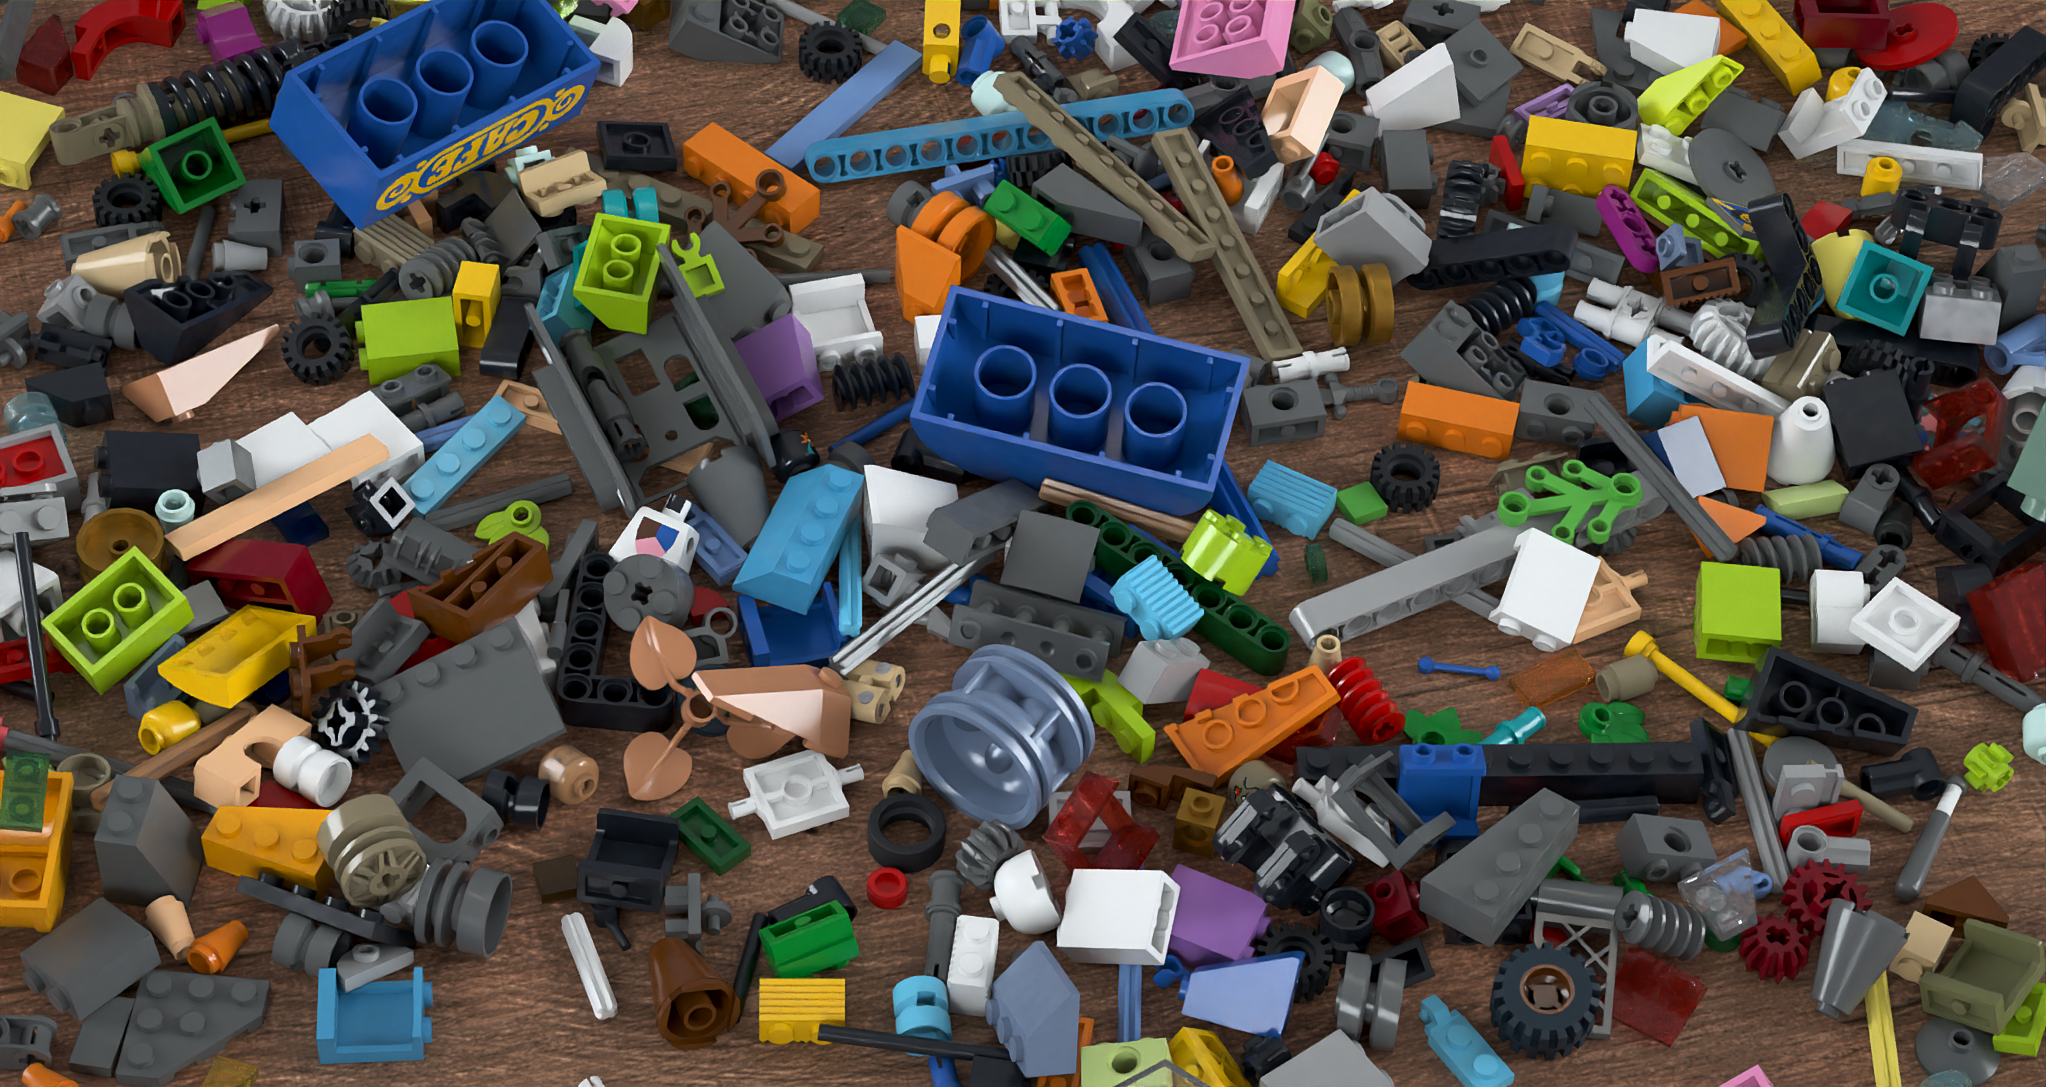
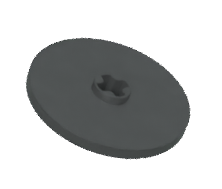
[1688,128,1776,207]

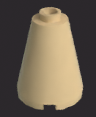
[71,231,182,299]

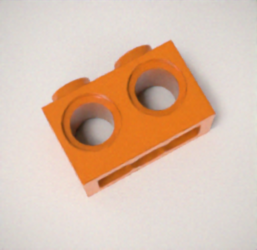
[1050,268,1108,323]

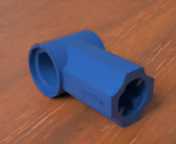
[955,15,1005,87]

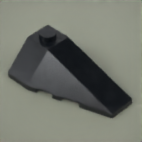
[123,269,274,367]

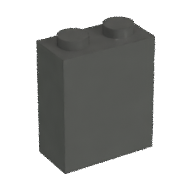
[19,896,162,1021]

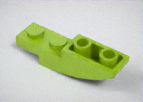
[1058,668,1156,764]

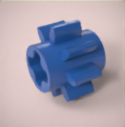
[1052,16,1098,61]

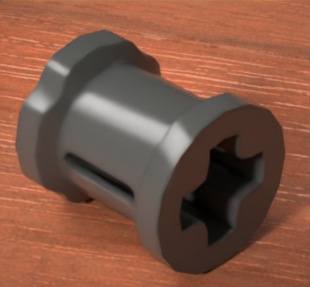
[12,193,62,241]

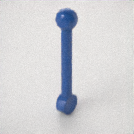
[1418,657,1501,681]

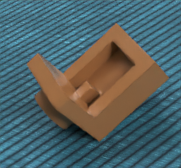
[401,189,438,239]

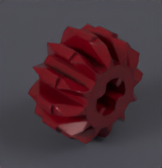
[1738,911,1811,985]

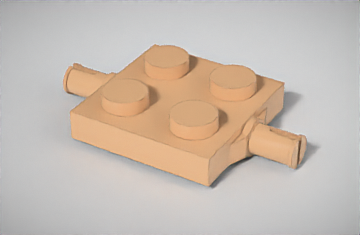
[1572,555,1648,644]

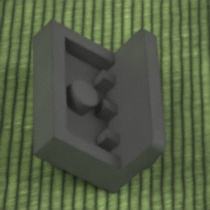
[331,598,431,687]

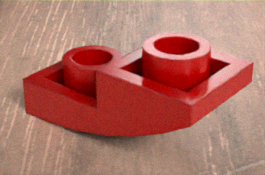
[1801,200,1854,240]

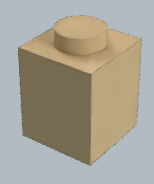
[1888,911,1954,984]

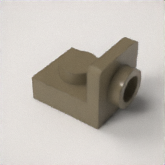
[1066,67,1119,101]

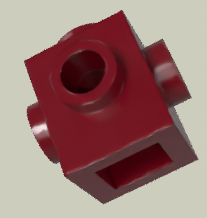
[1364,869,1429,945]

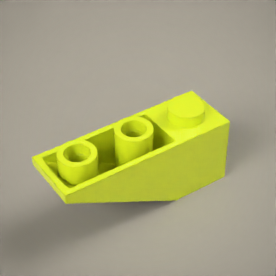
[1637,54,1745,137]

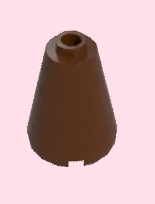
[647,936,740,1050]

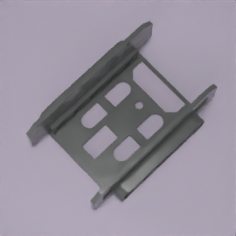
[523,243,779,521]

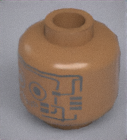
[539,745,599,805]

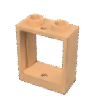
[1261,65,1345,165]

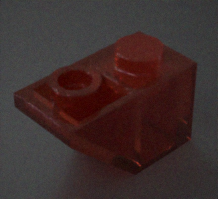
[16,14,74,97]

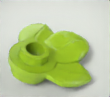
[475,500,550,554]

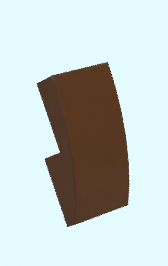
[1128,766,1217,811]

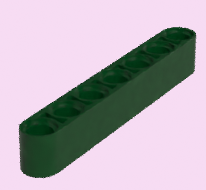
[1065,500,1291,676]

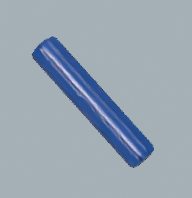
[1533,300,1627,373]

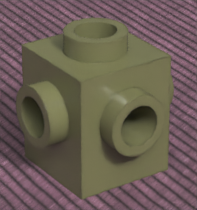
[1288,0,1333,54]

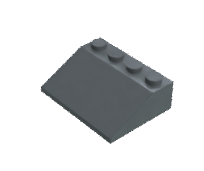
[371,617,567,800]

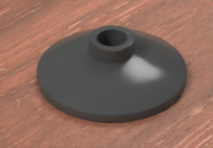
[1915,1017,2000,1087]

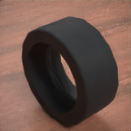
[867,793,946,873]

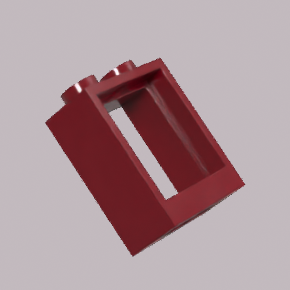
[1792,0,1894,49]

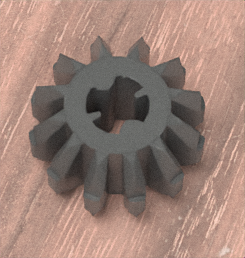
[955,819,1025,892]

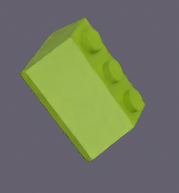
[573,212,671,335]

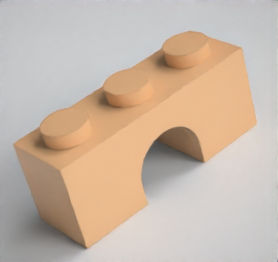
[193,704,312,808]

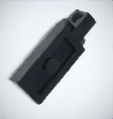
[1689,717,1739,825]

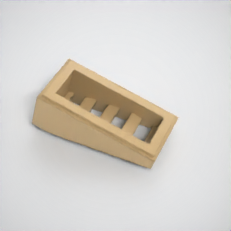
[1375,20,1426,71]

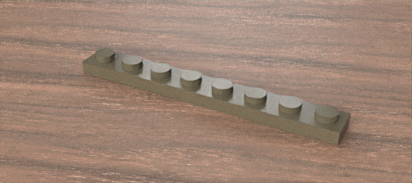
[992,71,1218,263]
[1151,127,1304,367]
[562,146,824,273]

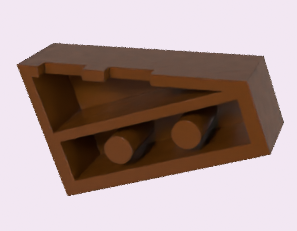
[407,531,554,644]

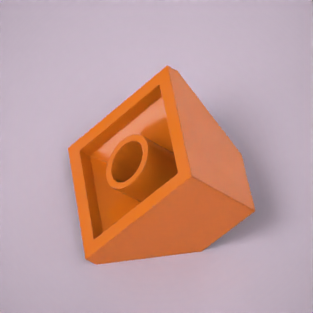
[895,225,961,325]

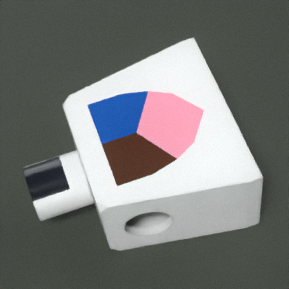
[608,494,699,575]

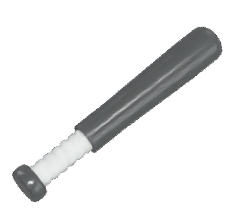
[1894,775,1968,902]

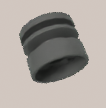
[414,856,512,959]

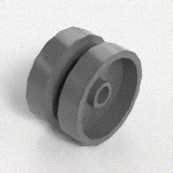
[1333,951,1407,1053]

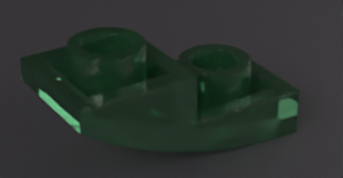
[0,750,50,833]

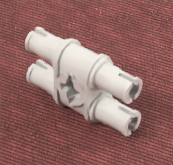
[1573,277,1695,348]

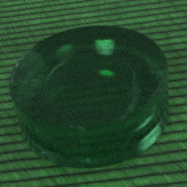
[1303,543,1328,584]

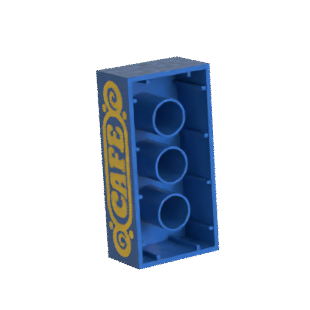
[268,0,602,231]

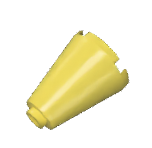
[1811,229,1875,323]

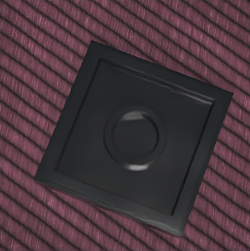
[596,121,678,172]

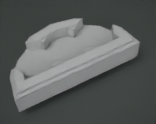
[337,943,414,993]

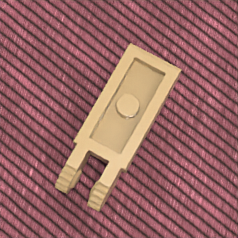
[1508,23,1608,88]

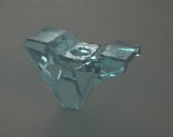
[1861,101,1983,153]

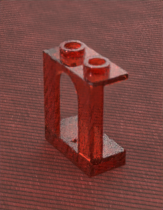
[1911,377,2008,490]
[1043,771,1160,875]

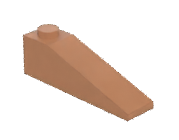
[691,664,852,759]

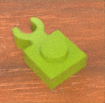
[671,232,725,298]

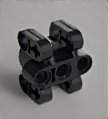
[1890,184,2003,281]
[1212,782,1357,917]

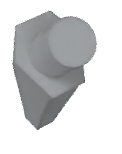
[913,605,964,648]

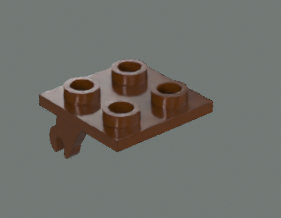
[289,625,356,723]

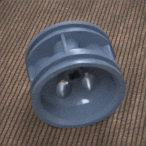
[908,644,1095,830]

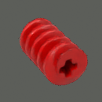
[1327,656,1406,745]

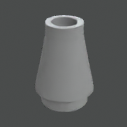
[212,239,267,272]

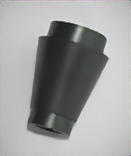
[1874,501,1913,551]

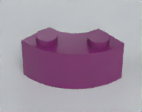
[195,1,266,68]

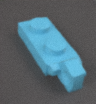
[1418,994,1515,1087]

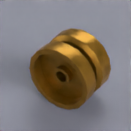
[1326,263,1394,347]
[76,508,169,587]

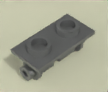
[367,362,453,418]

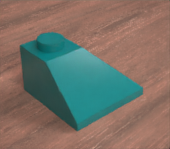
[1835,239,1934,337]

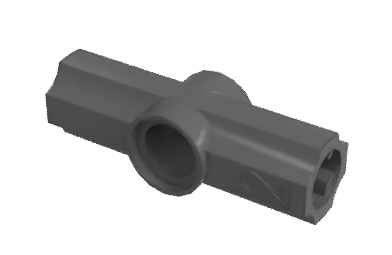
[1172,74,1276,118]

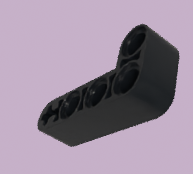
[1948,25,2046,144]

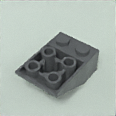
[668,0,785,64]
[1400,299,1530,402]

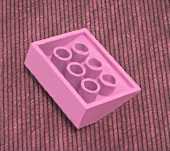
[1169,0,1296,79]

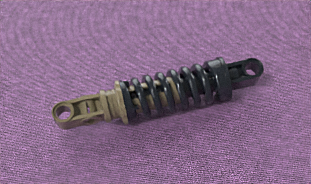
[49,33,355,166]

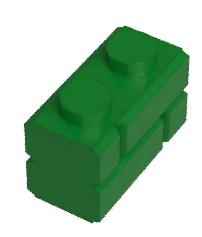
[983,179,1072,257]
[758,900,860,978]

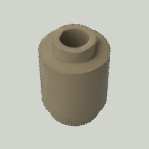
[1595,654,1658,702]

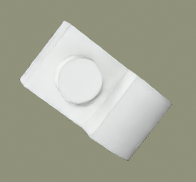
[568,15,633,87]

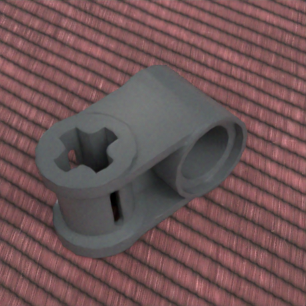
[1838,463,1900,537]
[0,1015,58,1071]

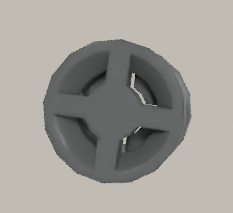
[294,289,335,324]

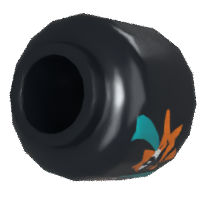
[770,429,821,485]

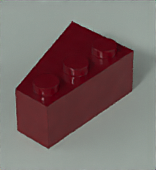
[185,538,334,627]

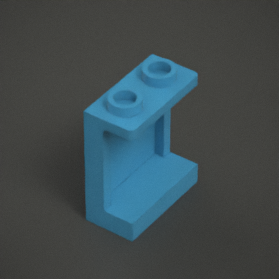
[316,967,433,1064]

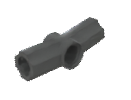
[1331,6,1385,100]

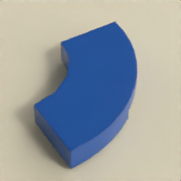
[1515,317,1567,367]

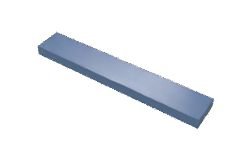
[763,40,923,174]

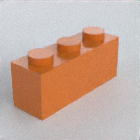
[1397,381,1520,461]

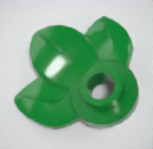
[1578,701,1651,743]
[1403,707,1483,745]

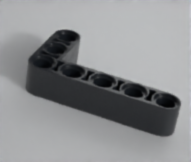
[1746,191,1822,360]
[556,552,674,733]

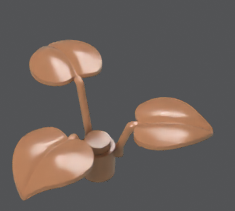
[623,616,796,801]

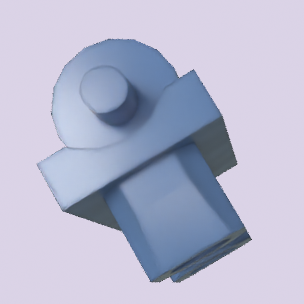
[931,164,996,209]

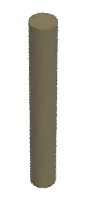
[1805,759,1914,833]

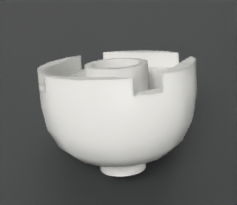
[989,849,1063,935]

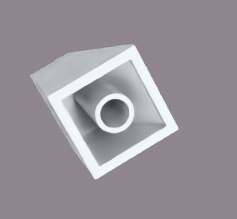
[863,465,958,571]
[0,549,64,643]

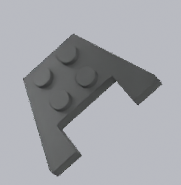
[1589,7,1665,99]

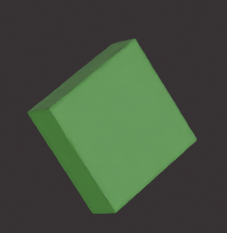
[1336,481,1388,526]

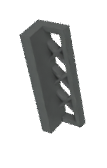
[1481,209,1630,286]

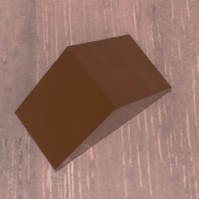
[1921,875,2009,939]

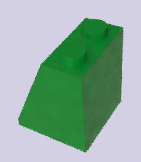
[136,116,247,214]

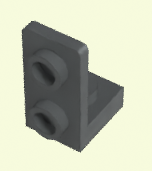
[1525,184,1603,237]

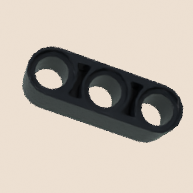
[479,294,539,381]

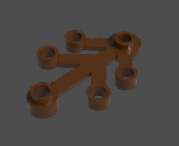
[683,169,787,262]

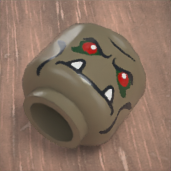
[1228,760,1288,807]

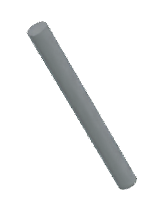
[766,0,888,55]

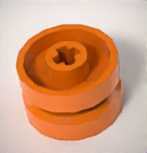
[911,191,997,285]

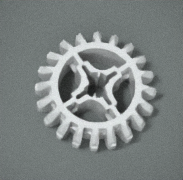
[263,0,356,43]
[1689,298,1777,381]

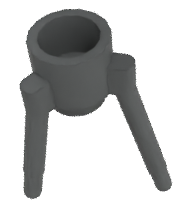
[1279,131,1357,211]

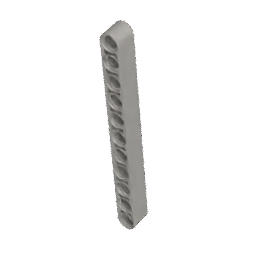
[1288,470,1669,652]

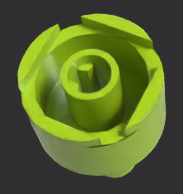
[1179,509,1273,596]

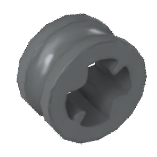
[1495,114,1527,150]

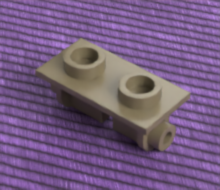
[1487,451,1570,499]

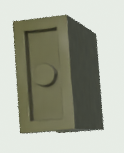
[1919,918,2046,1036]

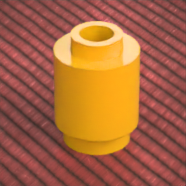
[1860,157,1903,196]

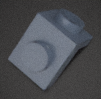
[1656,223,1704,272]

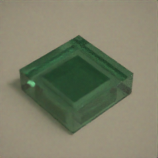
[837,0,886,36]

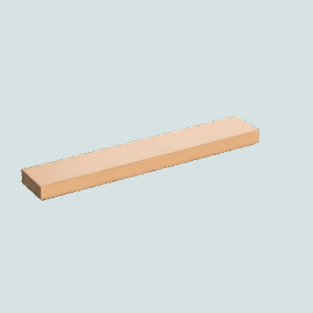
[492,379,714,474]
[164,433,390,561]

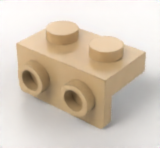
[517,149,607,217]

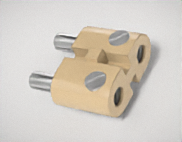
[841,659,905,724]

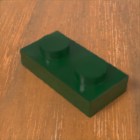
[667,796,751,877]

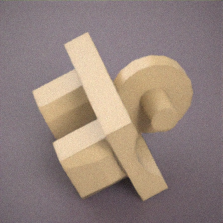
[2000,83,2046,153]

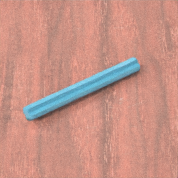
[839,512,862,638]

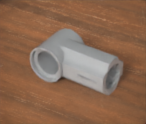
[1785,825,1871,875]

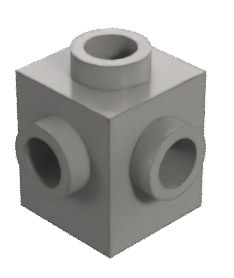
[36,273,98,331]
[862,552,927,611]

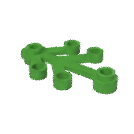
[1497,459,1643,546]

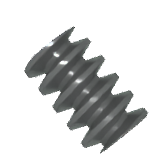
[399,236,478,300]
[1735,534,1823,584]
[1614,890,1707,962]

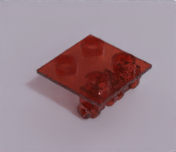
[1597,947,1708,1048]

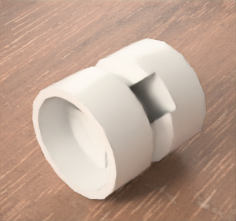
[273,736,352,807]

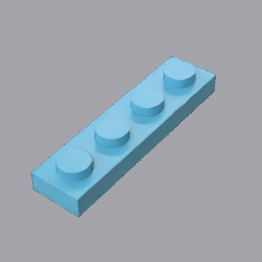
[401,394,526,520]

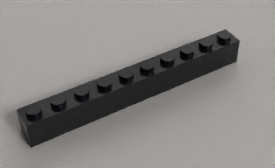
[1292,742,1704,809]

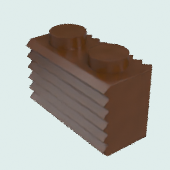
[1659,257,1741,310]

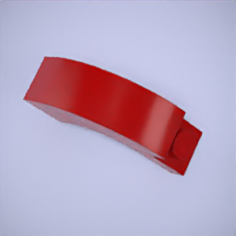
[71,0,186,81]

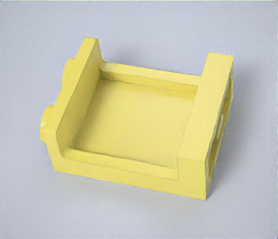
[0,91,66,190]

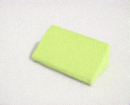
[1761,479,1850,520]

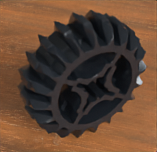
[1436,159,1485,240]

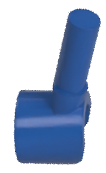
[1153,955,1192,988]

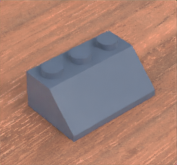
[985,941,1080,1077]

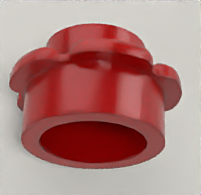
[1308,152,1340,185]

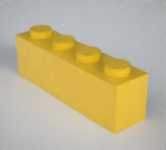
[1714,0,1823,97]

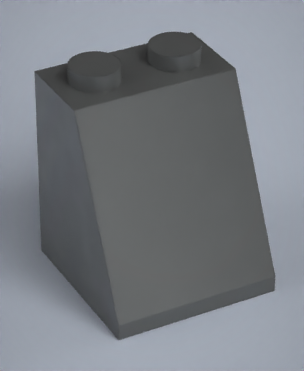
[662,220,793,343]
[94,774,205,912]

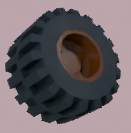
[1489,942,1600,1060]

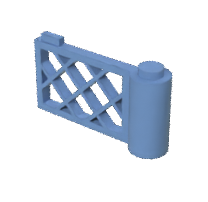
[1984,313,2046,375]

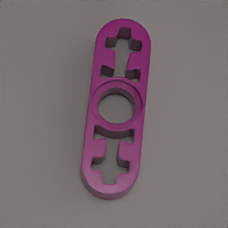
[1595,185,1660,273]

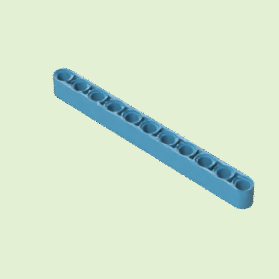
[804,88,1195,183]

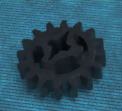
[311,680,390,770]

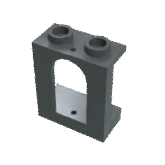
[1331,751,1457,870]
[387,756,504,868]

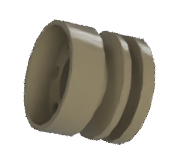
[317,794,427,908]

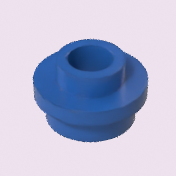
[1572,348,1609,382]

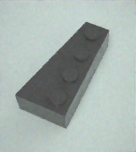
[1419,788,1580,948]

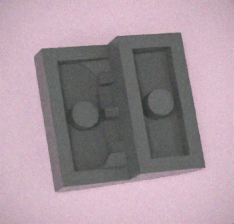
[999,509,1100,605]

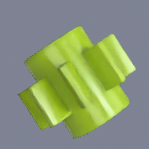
[1963,742,2014,792]

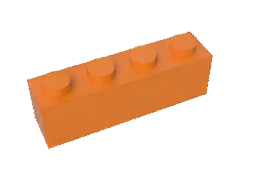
[683,122,820,234]

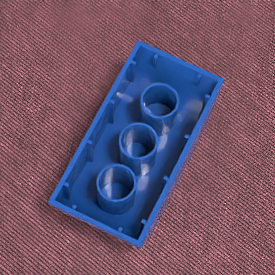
[910,285,1251,517]

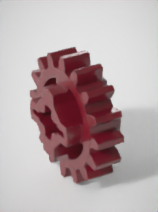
[1780,859,1873,941]

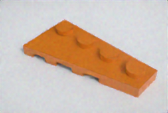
[1163,664,1341,787]

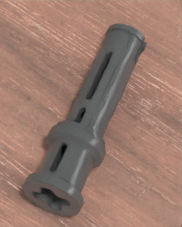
[1931,635,2046,714]
[924,870,966,987]

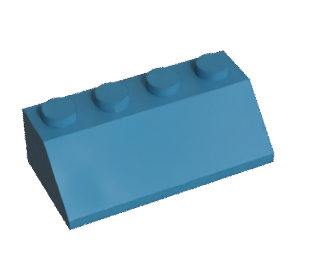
[732,464,865,615]

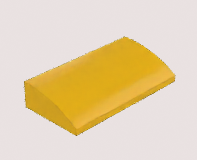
[158,604,317,709]

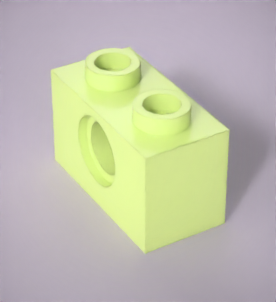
[1081,1038,1173,1087]

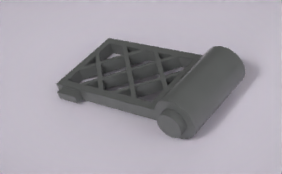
[1530,877,1623,1040]

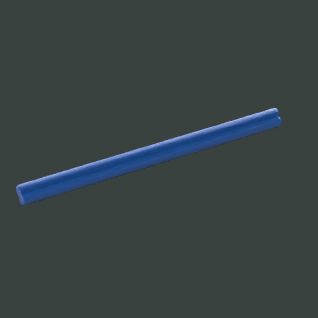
[1078,242,1280,580]

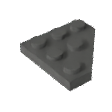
[115,969,271,1087]

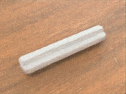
[561,912,618,1020]

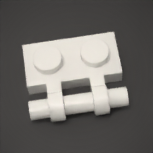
[998,0,1062,46]

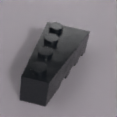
[1732,645,1919,757]

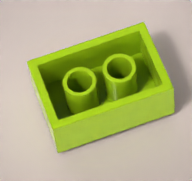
[40,546,195,695]

